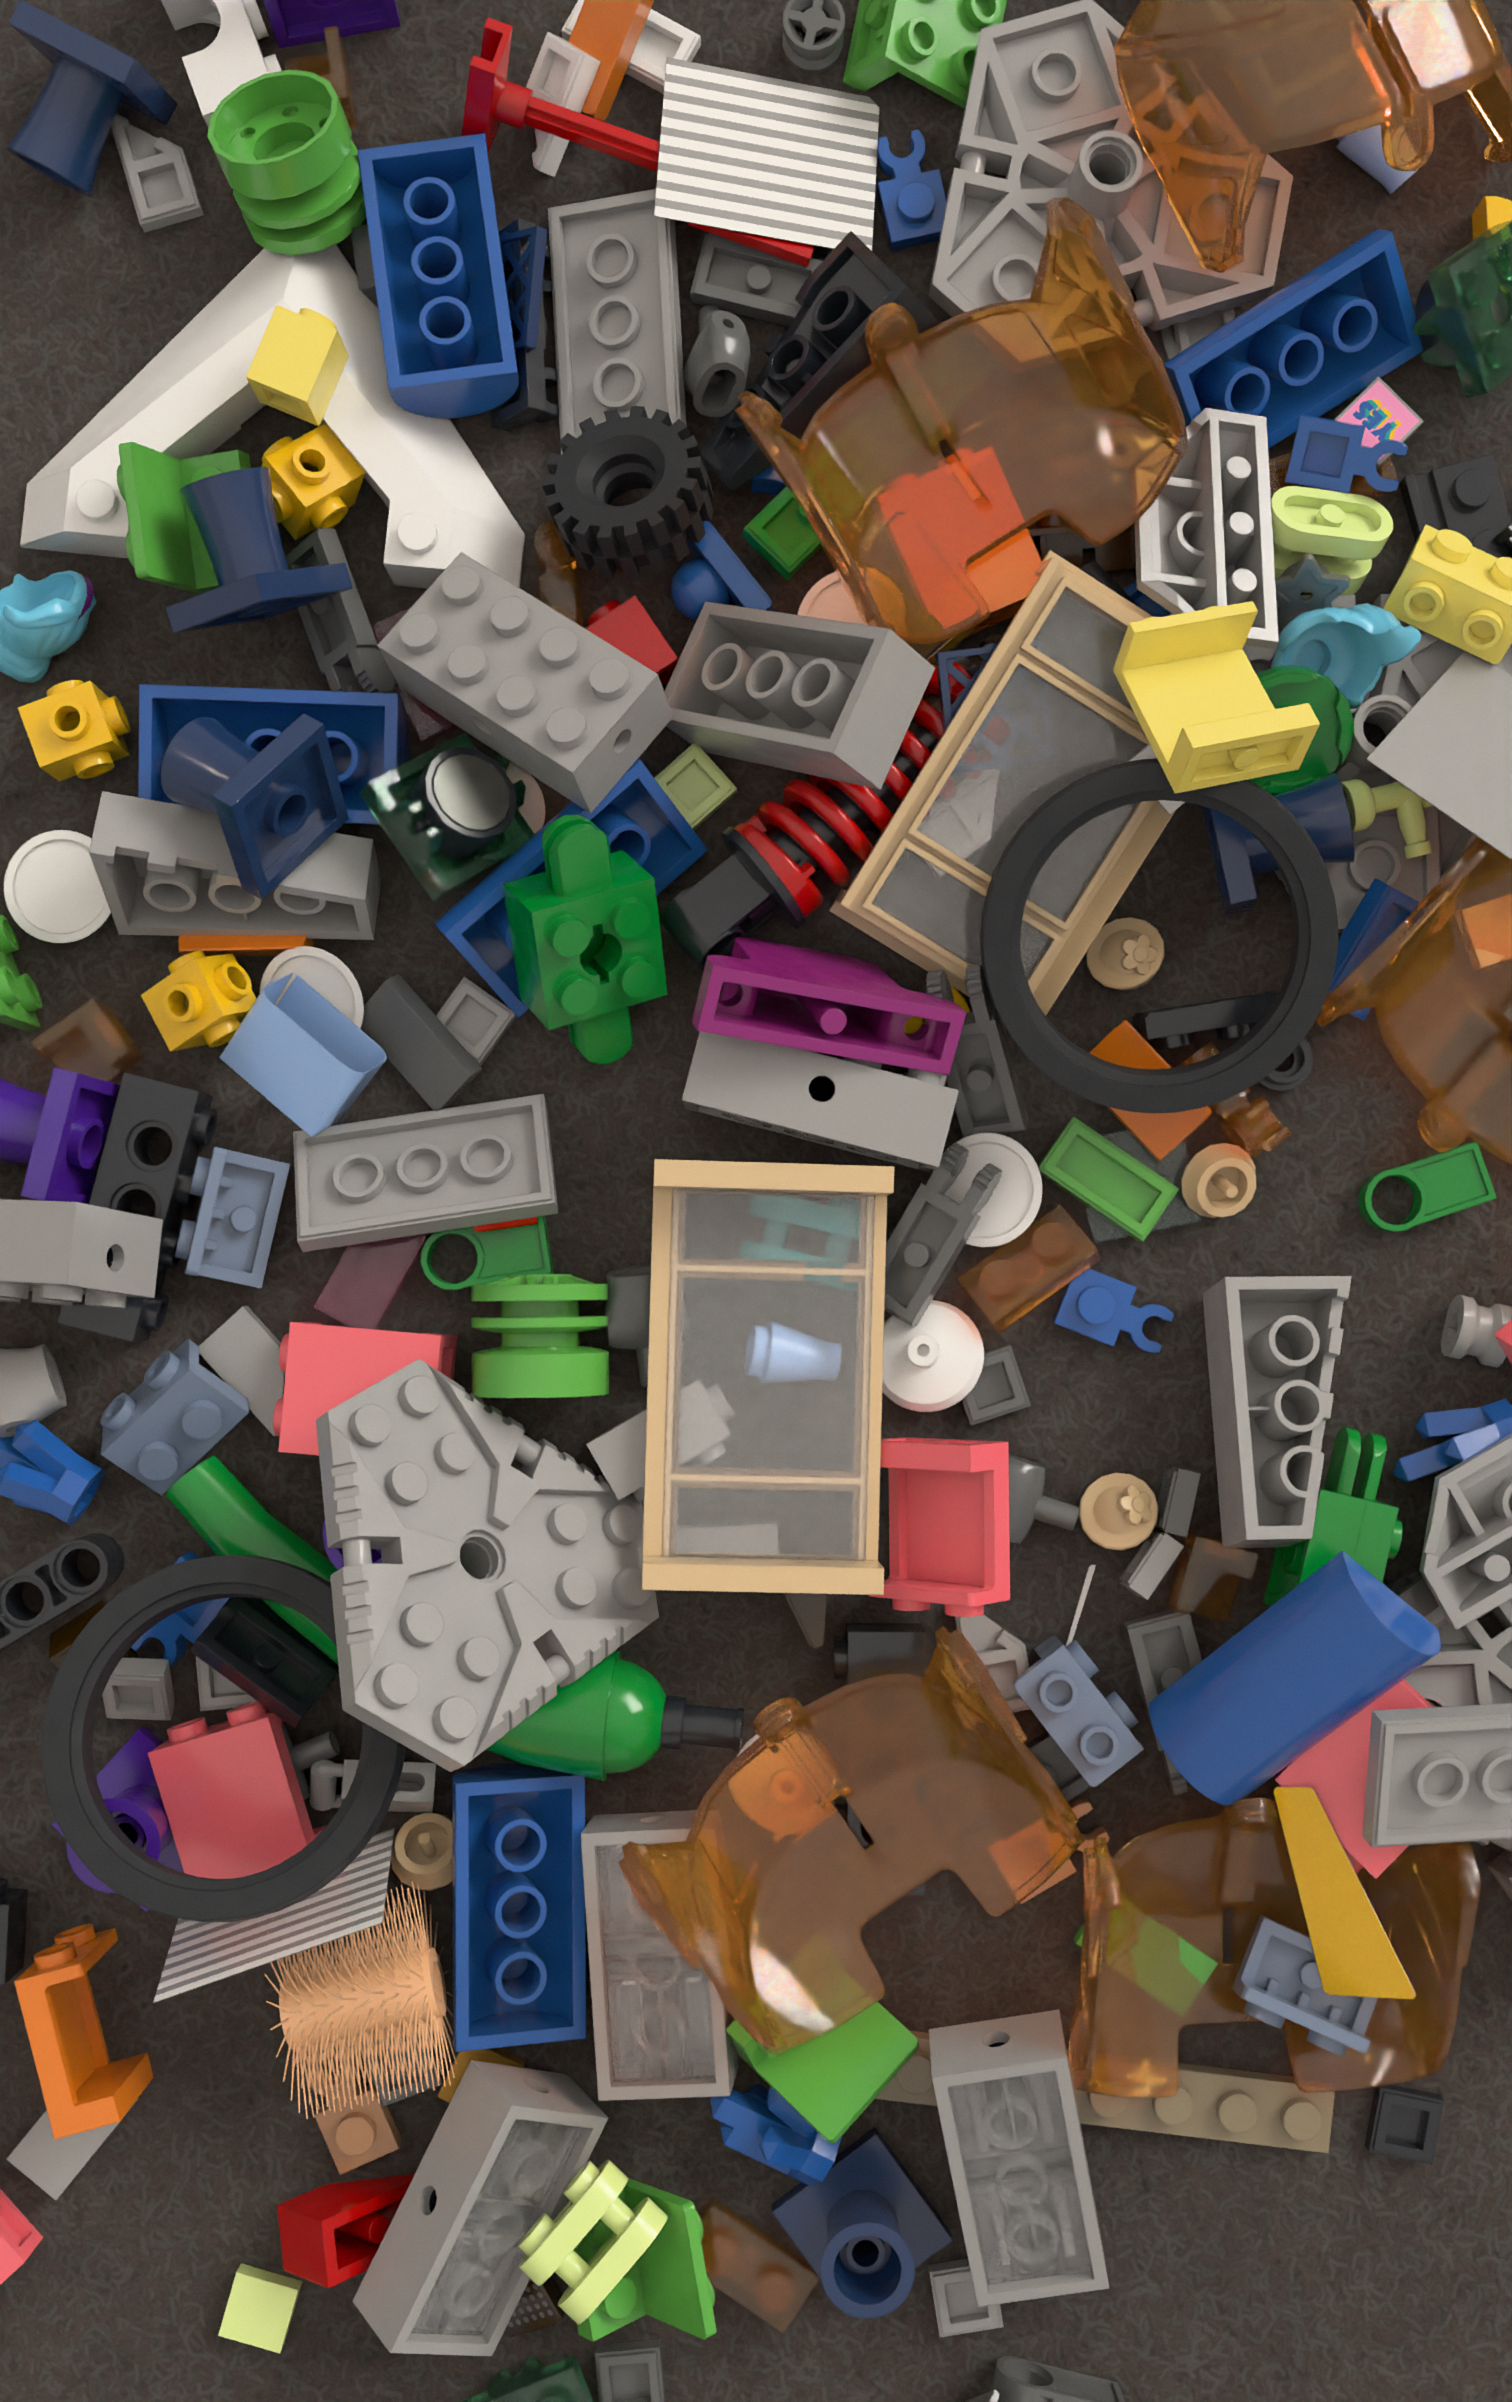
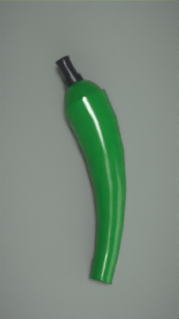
[165,1456,745,1781]

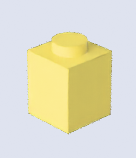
[246,305,349,426]

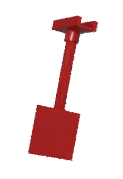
[461,17,814,268]

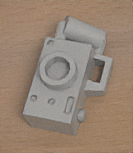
[309,1760,436,1813]

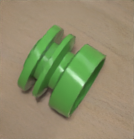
[207,70,366,256]
[471,1274,609,1398]

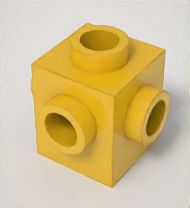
[262,423,365,540]
[18,680,131,782]
[141,950,257,1052]

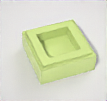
[654,743,737,830]
[218,2264,302,2354]

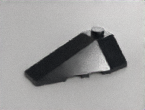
[701,231,949,491]

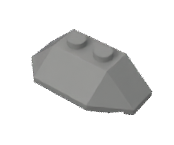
[1133,408,1279,649]
[1419,1433,1512,1630]

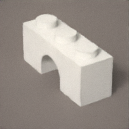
[161,0,281,128]

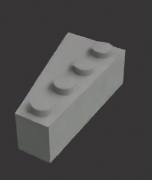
[89,791,381,940]
[1203,1276,1352,1548]

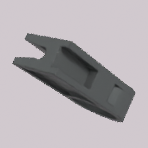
[990,2356,1125,2402]

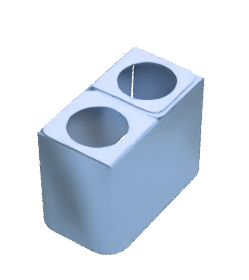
[219,973,386,1137]

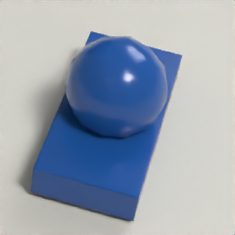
[670,521,773,621]

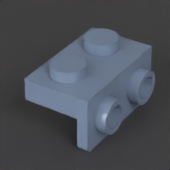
[174,1146,290,1288]
[101,1339,249,1496]
[1013,1634,1144,1787]
[1232,1915,1378,2057]

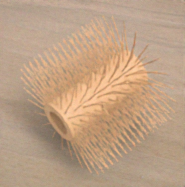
[265,1882,457,2119]

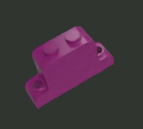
[691,937,966,1075]

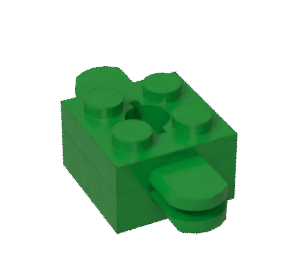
[503,815,668,1064]
[1263,1426,1403,1607]

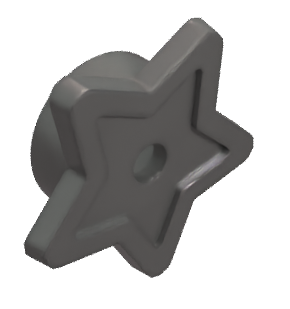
[1275,554,1350,629]

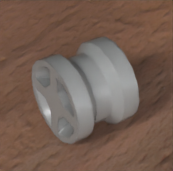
[1441,1295,1512,1368]

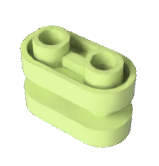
[1271,486,1393,595]
[518,2159,668,2325]

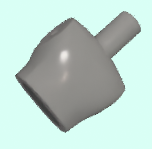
[0,1344,67,1438]

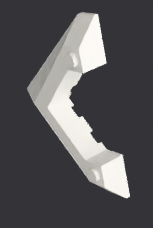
[20,244,525,589]

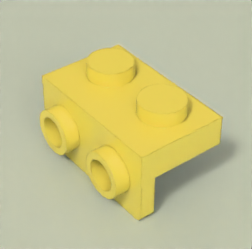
[1384,525,1512,664]

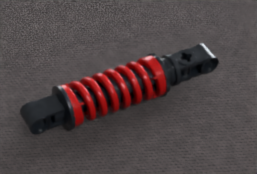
[660,562,1140,971]

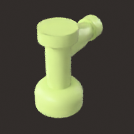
[1341,779,1433,859]

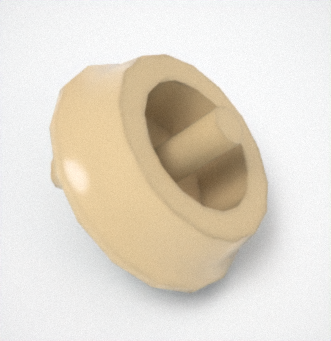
[1086,917,1165,991]
[1181,1143,1256,1218]
[1079,1473,1159,1551]
[391,1813,453,1891]

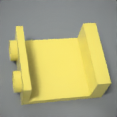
[1113,601,1320,794]

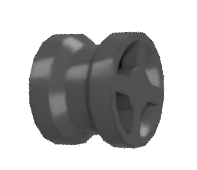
[782,0,845,74]

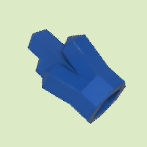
[1393,1398,1512,1484]
[0,1420,106,1526]
[710,2084,842,2186]

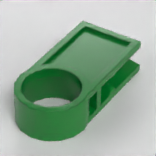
[1358,1141,1497,1232]
[421,1216,554,1290]

